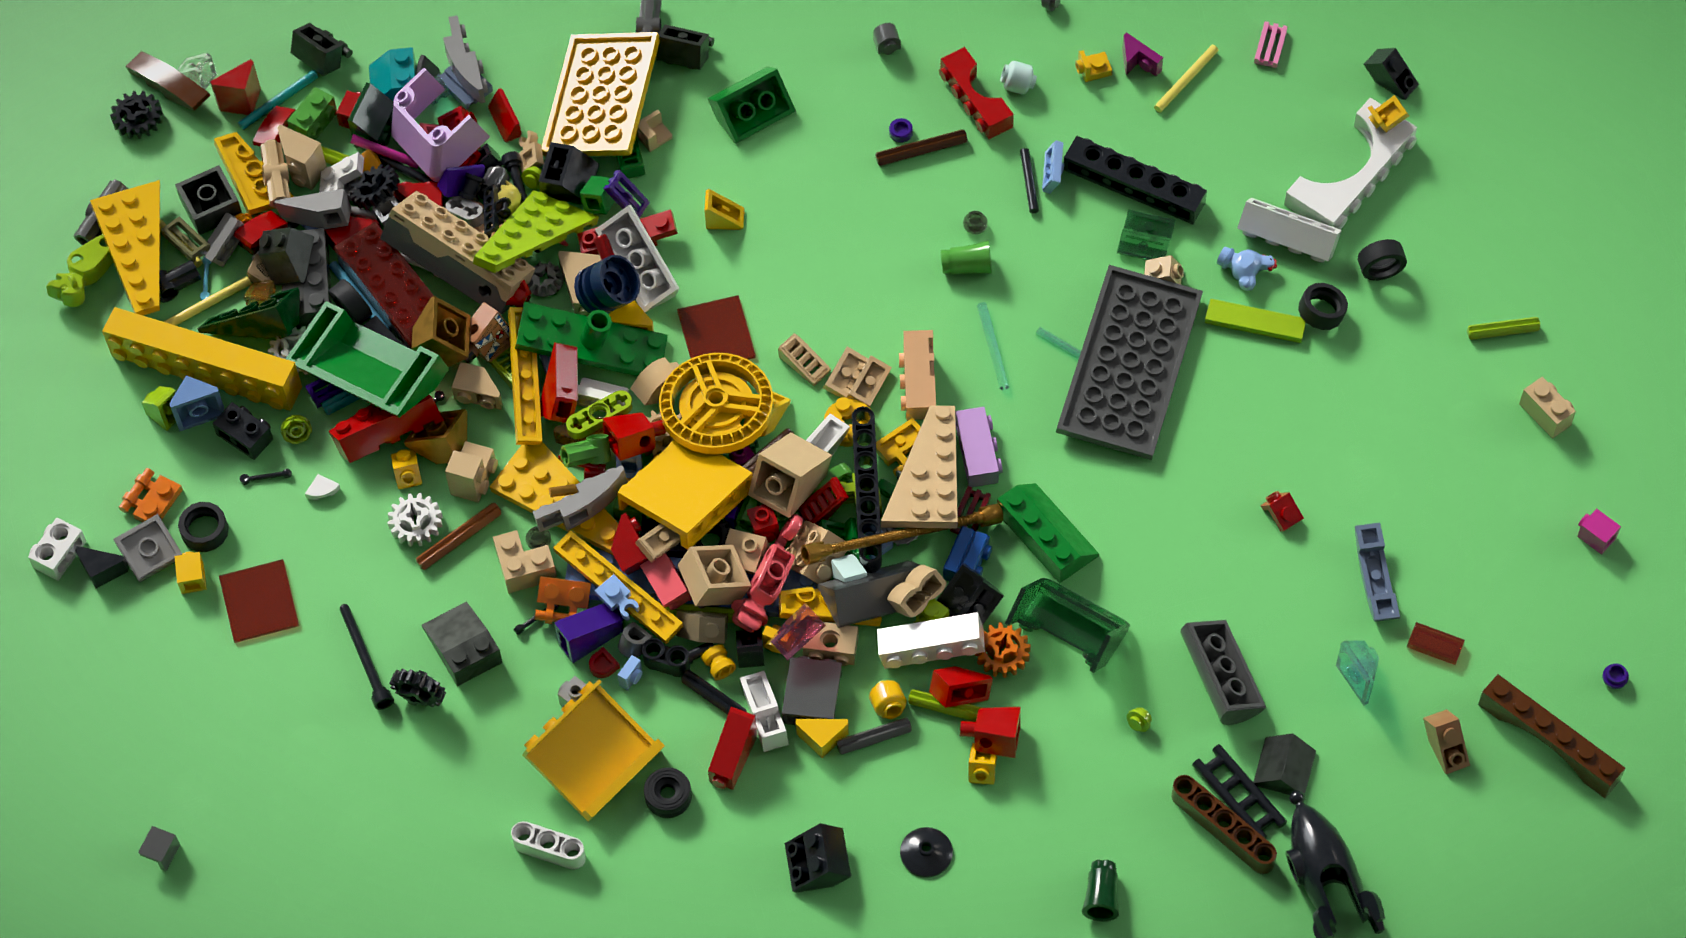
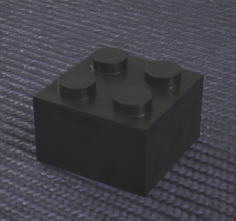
[175,165,242,235]

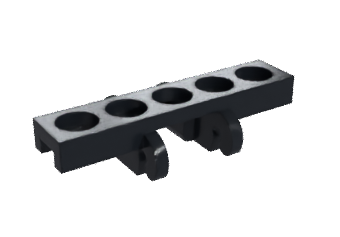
[483,184,511,238]

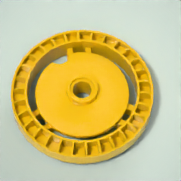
[659,353,774,454]

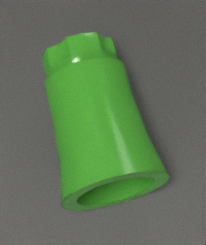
[941,240,992,274]

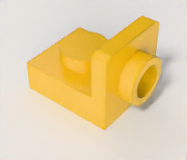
[1075,50,1112,82]
[968,743,998,785]

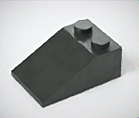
[422,601,503,687]

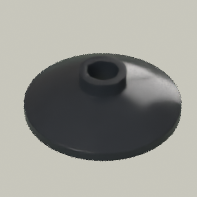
[900,827,953,877]

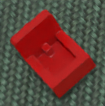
[1261,491,1304,531]
[747,504,779,543]

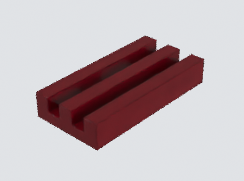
[950,486,991,534]

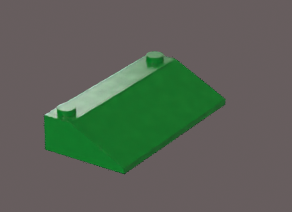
[286,301,449,418]

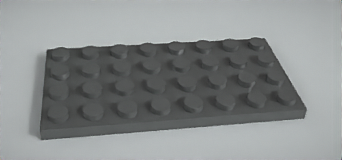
[1056,265,1203,460]

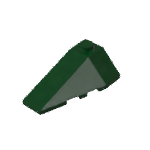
[197,287,300,339]

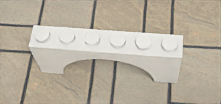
[1284,98,1417,229]

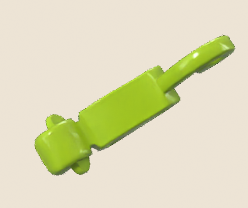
[46,235,114,307]

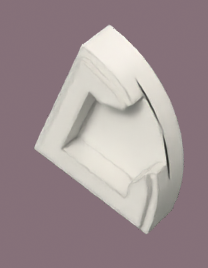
[305,474,340,500]

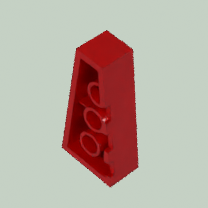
[329,395,444,463]

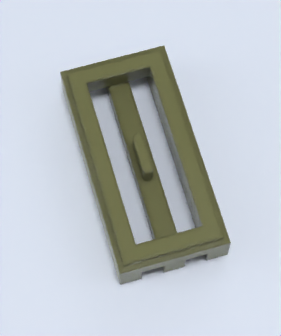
[160,217,211,262]

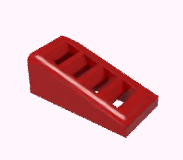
[799,477,849,525]

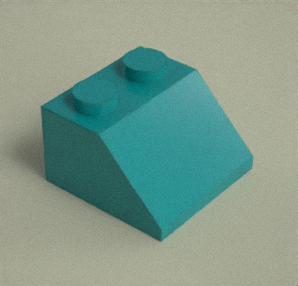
[369,47,416,102]

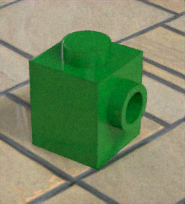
[580,176,615,215]

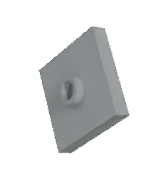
[113,514,182,583]

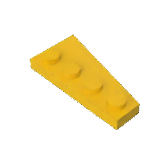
[214,132,294,215]
[779,587,882,626]

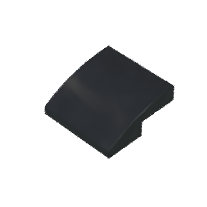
[937,563,1004,624]

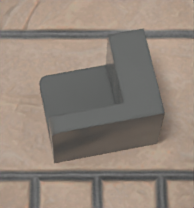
[139,826,180,871]

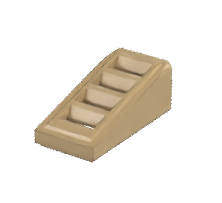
[778,333,831,386]

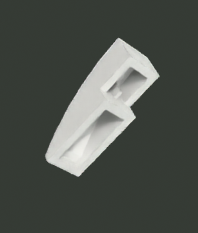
[806,414,850,456]
[740,671,789,752]

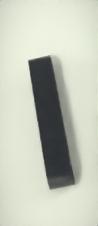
[852,406,882,573]

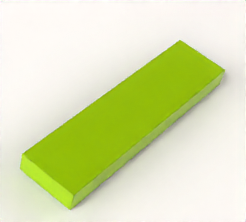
[1205,298,1306,343]

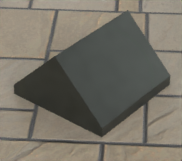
[1254,733,1316,796]

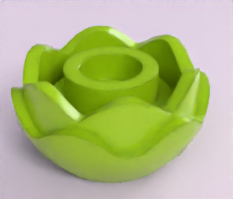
[281,415,312,444]

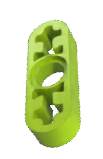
[566,390,633,439]

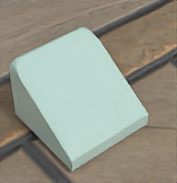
[831,554,867,583]

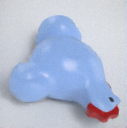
[1217,247,1277,291]

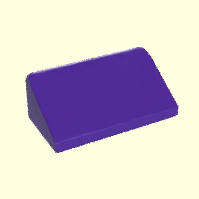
[437,164,485,198]

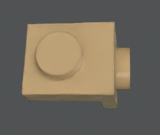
[1144,255,1184,285]

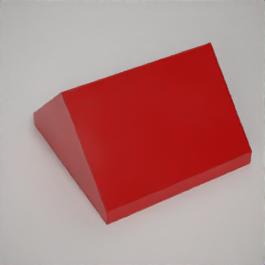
[210,59,261,115]

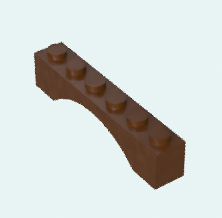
[1478,674,1626,798]

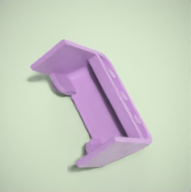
[391,68,490,182]

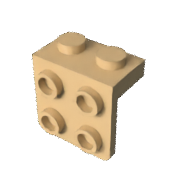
[786,520,847,584]

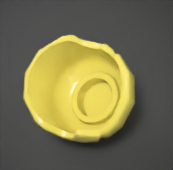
[498,181,521,215]

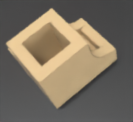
[725,528,770,575]

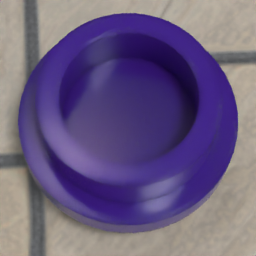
[1602,663,1629,689]

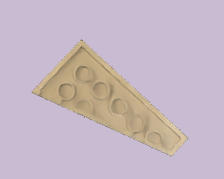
[881,405,958,528]

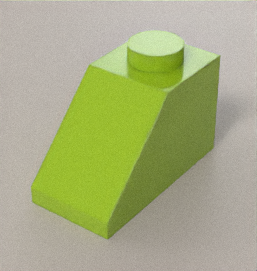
[142,386,176,431]

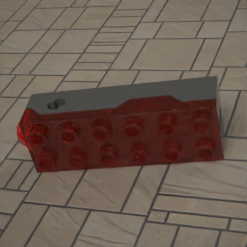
[334,222,434,351]

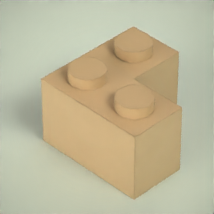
[445,441,498,503]
[493,530,557,594]

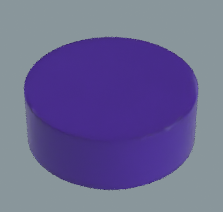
[889,118,913,143]

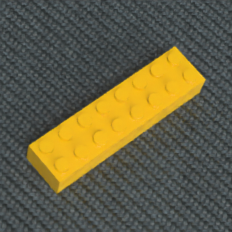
[102,307,302,411]

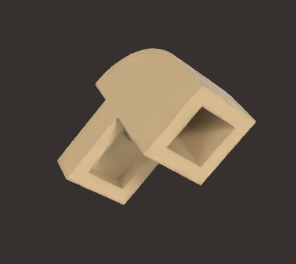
[630,357,689,405]

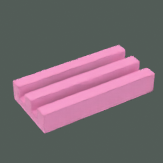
[1254,21,1288,68]

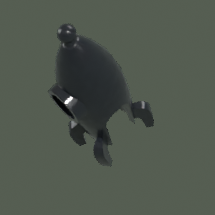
[1286,791,1385,938]

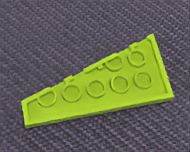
[473,190,599,273]

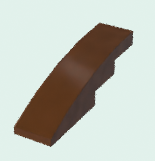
[125,51,211,111]

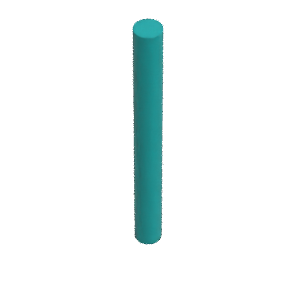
[238,70,319,130]

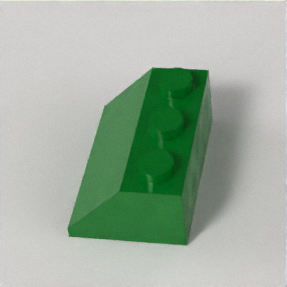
[707,66,796,143]

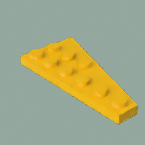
[90,180,161,316]
[489,442,618,555]

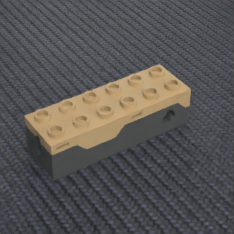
[380,191,536,315]

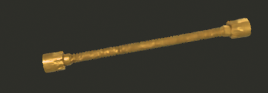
[801,504,1003,565]

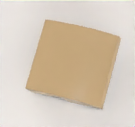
[823,346,892,407]

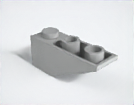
[274,189,351,229]

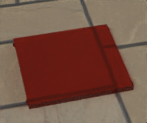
[677,295,756,360]
[219,559,299,643]

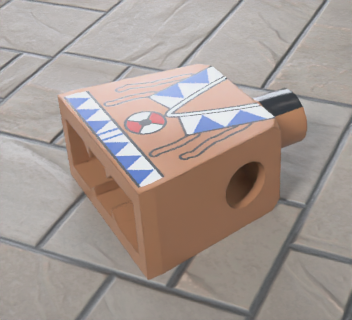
[464,302,510,364]

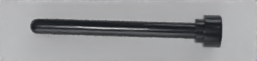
[501,151,541,253]
[340,604,394,710]

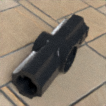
[126,260,201,302]

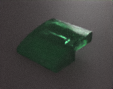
[1117,209,1176,260]

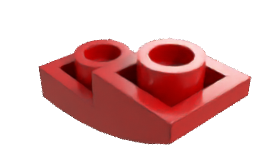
[253,106,296,147]
[234,210,288,248]

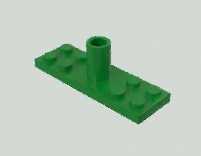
[515,302,668,377]

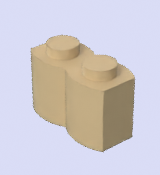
[887,565,947,618]

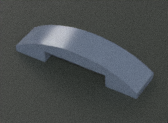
[1355,523,1400,622]

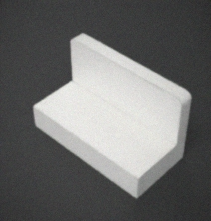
[577,378,629,413]

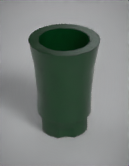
[1082,860,1119,921]

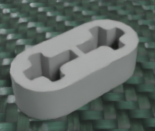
[445,196,484,228]

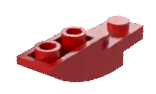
[577,209,678,255]

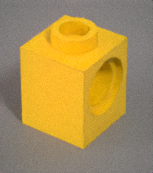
[174,552,207,594]

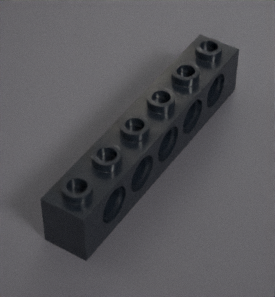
[1064,135,1207,225]

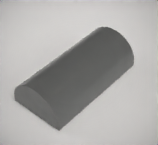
[1180,620,1266,725]

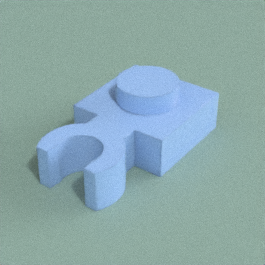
[595,574,640,621]

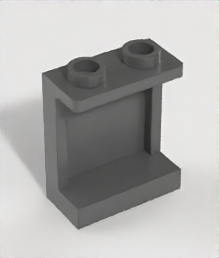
[782,656,842,725]

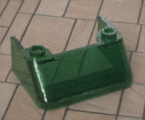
[1005,578,1130,672]

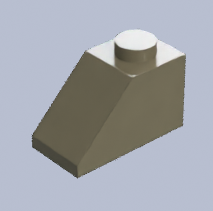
[676,610,728,644]

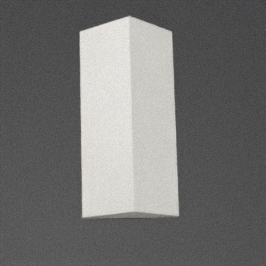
[595,205,680,312]

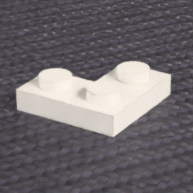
[319,152,364,193]

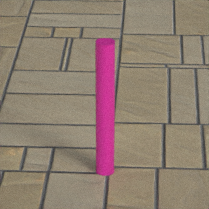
[350,134,419,169]

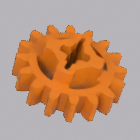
[975,622,1031,678]

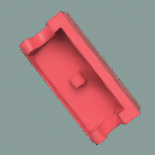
[640,553,692,610]

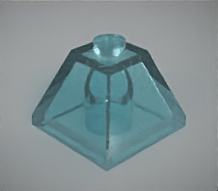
[1336,640,1379,706]

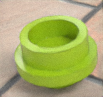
[522,166,542,190]
[1126,707,1152,732]

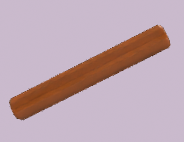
[416,503,501,570]

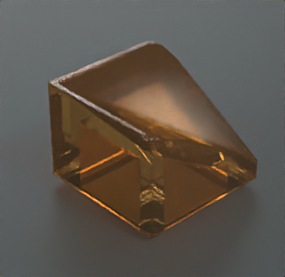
[244,280,276,306]

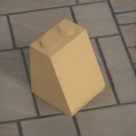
[748,432,832,518]

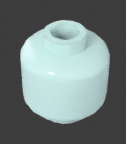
[1000,61,1037,94]

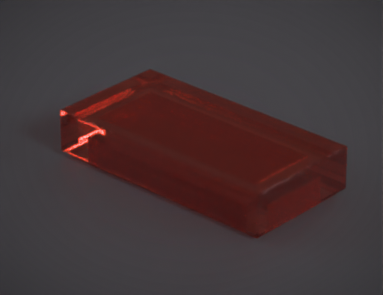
[1407,622,1465,665]

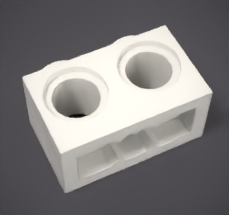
[28,518,87,581]

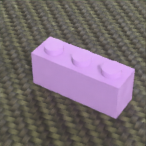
[955,407,1003,487]

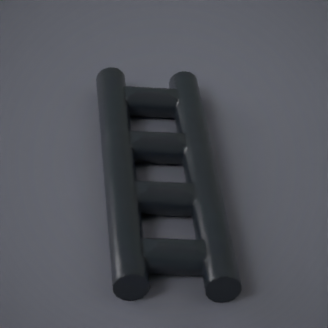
[1192,744,1287,839]

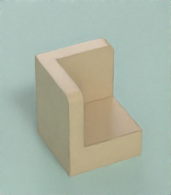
[636,110,672,152]

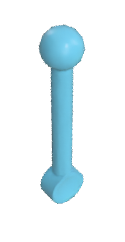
[200,256,211,301]

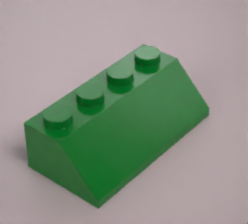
[997,483,1099,583]

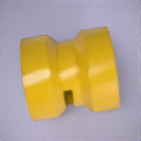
[701,644,736,680]

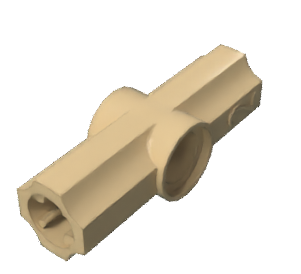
[261,140,291,210]

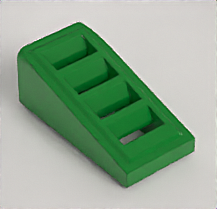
[616,137,645,179]

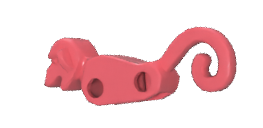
[731,514,803,633]

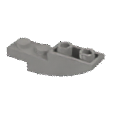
[443,15,488,103]
[533,465,628,532]

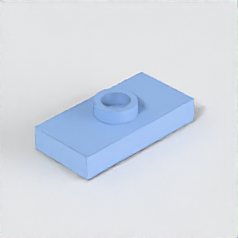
[1042,140,1064,194]

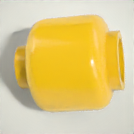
[869,680,907,719]

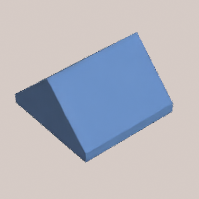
[169,375,225,431]

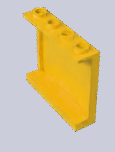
[617,440,753,549]
[522,679,665,822]

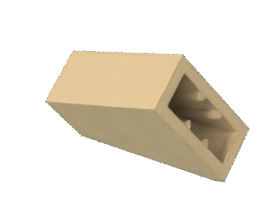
[558,251,601,316]

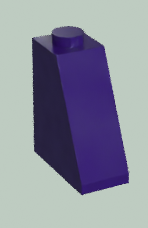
[554,603,624,664]

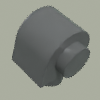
[873,23,901,55]
[618,622,653,658]

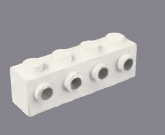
[1237,198,1342,262]
[877,612,985,669]

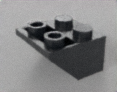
[539,142,599,204]
[785,823,851,893]

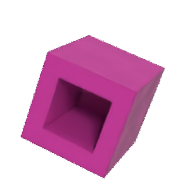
[1577,508,1621,555]

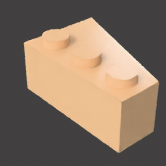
[899,330,936,420]

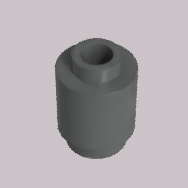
[478,166,510,201]

